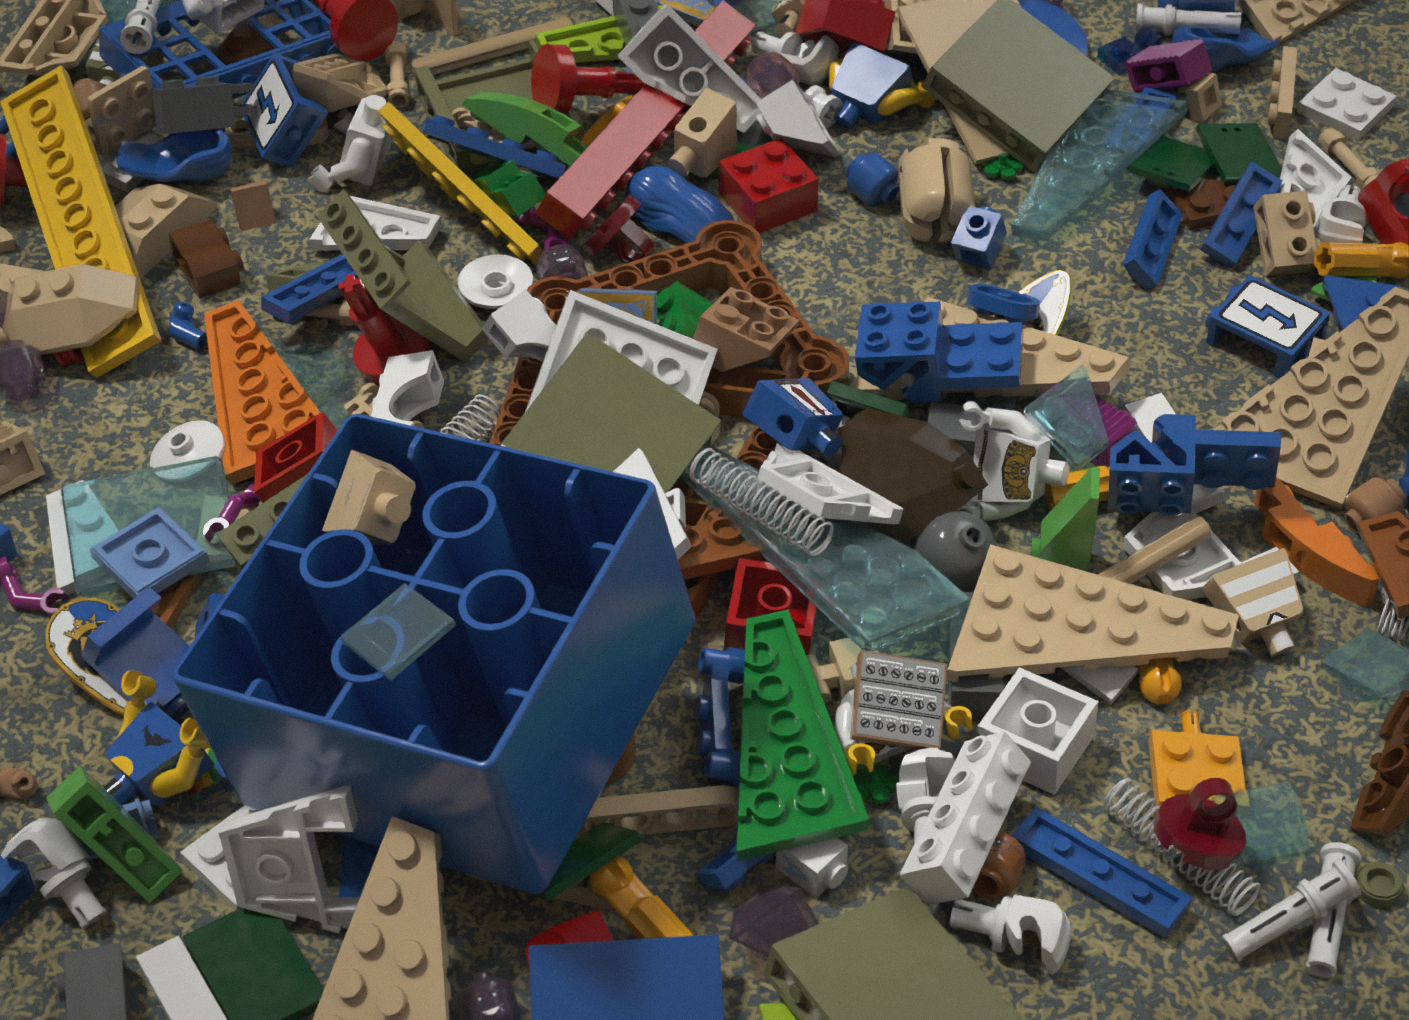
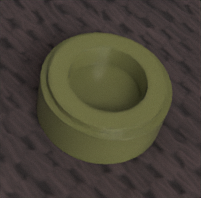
[1356,862,1404,908]

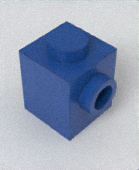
[951,206,1007,270]

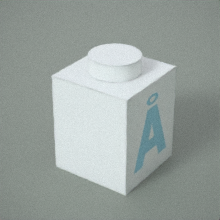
[776,838,848,899]

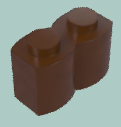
[168,219,244,297]

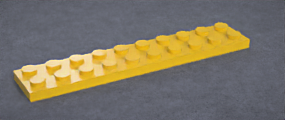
[0,65,162,378]

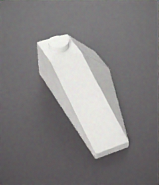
[618,4,761,132]

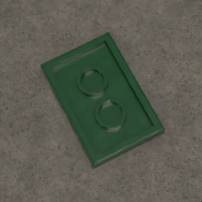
[182,908,324,1020]

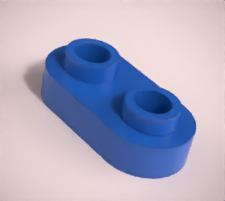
[967,284,1040,325]

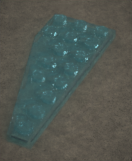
[681,443,970,652]

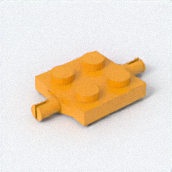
[1148,710,1248,817]

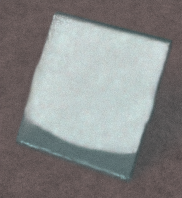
[61,456,235,597]

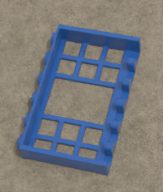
[99,0,345,100]

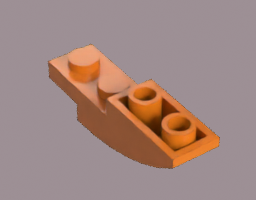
[1254,476,1380,607]

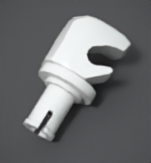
[751,31,839,86]
[1314,185,1367,243]
[896,747,955,844]
[1,818,107,929]
[950,895,1071,975]

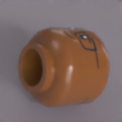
[971,831,1026,898]

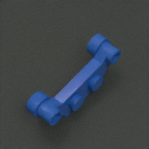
[694,647,745,787]

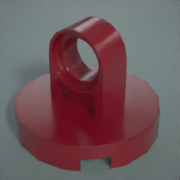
[581,194,654,263]
[1154,778,1247,870]

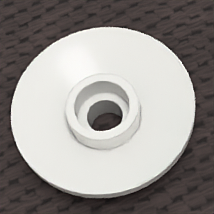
[458,255,533,309]
[150,421,225,486]

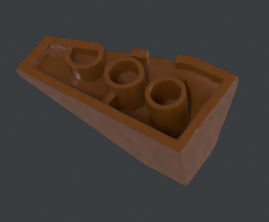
[1350,690,1409,835]

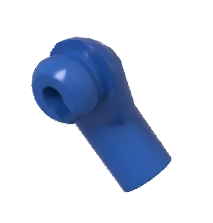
[169,302,208,351]

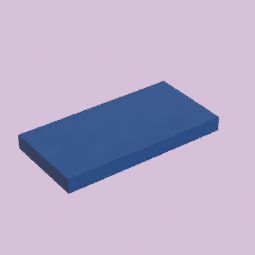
[529,934,724,1020]

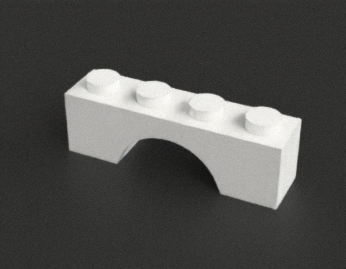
[482,289,556,362]
[371,350,444,426]

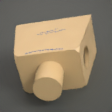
[668,88,737,177]
[322,450,415,545]

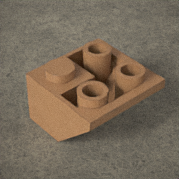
[693,287,799,372]

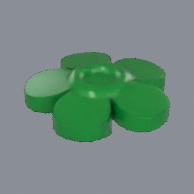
[982,153,1023,180]
[852,764,899,804]

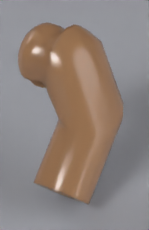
[0,768,37,799]

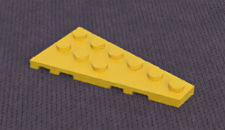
[378,101,546,266]

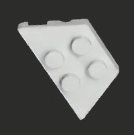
[757,442,904,524]

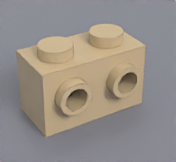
[1253,190,1321,277]

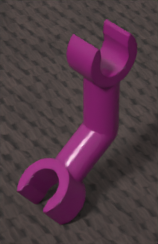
[512,206,569,262]
[203,484,260,548]
[0,556,70,617]

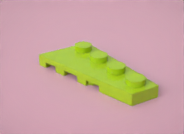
[536,4,665,63]

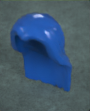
[1171,26,1279,73]
[117,129,232,183]
[625,165,735,244]

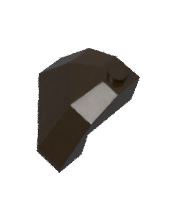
[833,408,988,570]

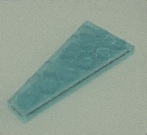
[1011,89,1187,241]

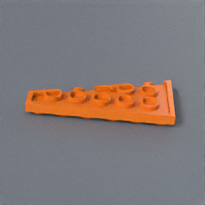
[204,300,321,485]

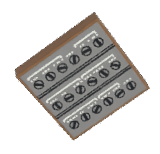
[850,650,947,750]

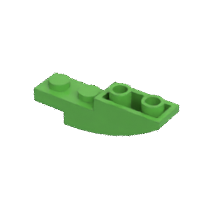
[462,92,588,169]

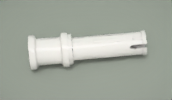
[120,0,160,54]
[1136,3,1241,36]
[1305,843,1362,978]
[1222,858,1362,962]

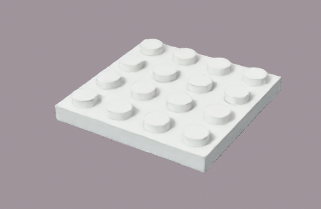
[525,290,718,412]

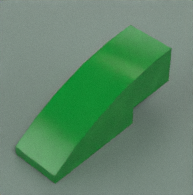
[469,160,546,217]

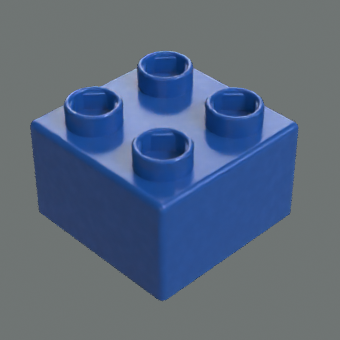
[172,414,695,894]

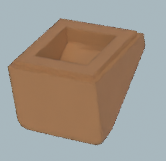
[230,180,276,231]

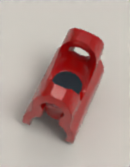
[1358,157,1409,245]

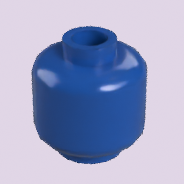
[846,152,900,207]

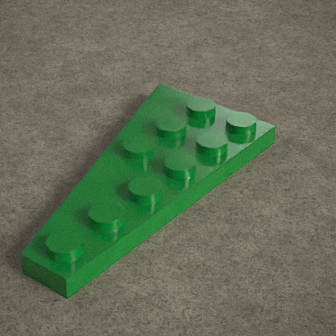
[736,610,869,862]

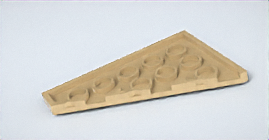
[1214,287,1409,510]
[850,297,1130,400]
[946,544,1239,682]
[312,816,451,1020]

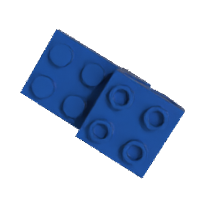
[855,301,1024,403]
[1108,414,1281,516]

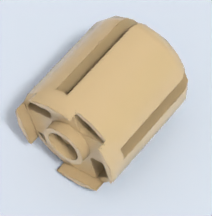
[898,138,975,244]

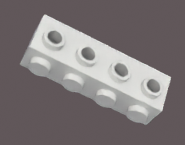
[899,731,1031,905]

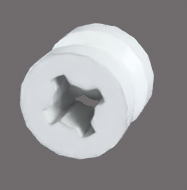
[805,85,842,129]

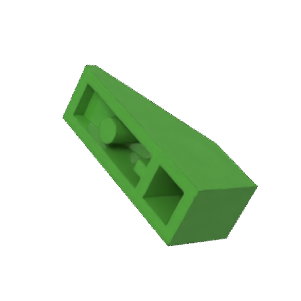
[1030,467,1100,572]
[46,766,183,903]

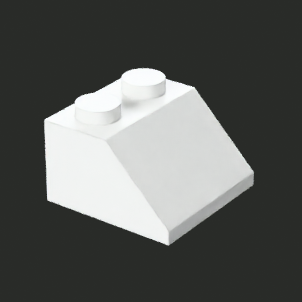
[756,80,841,158]
[977,667,1098,795]

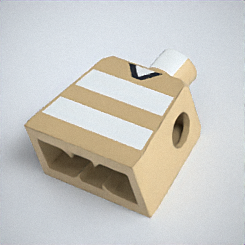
[1202,548,1303,657]

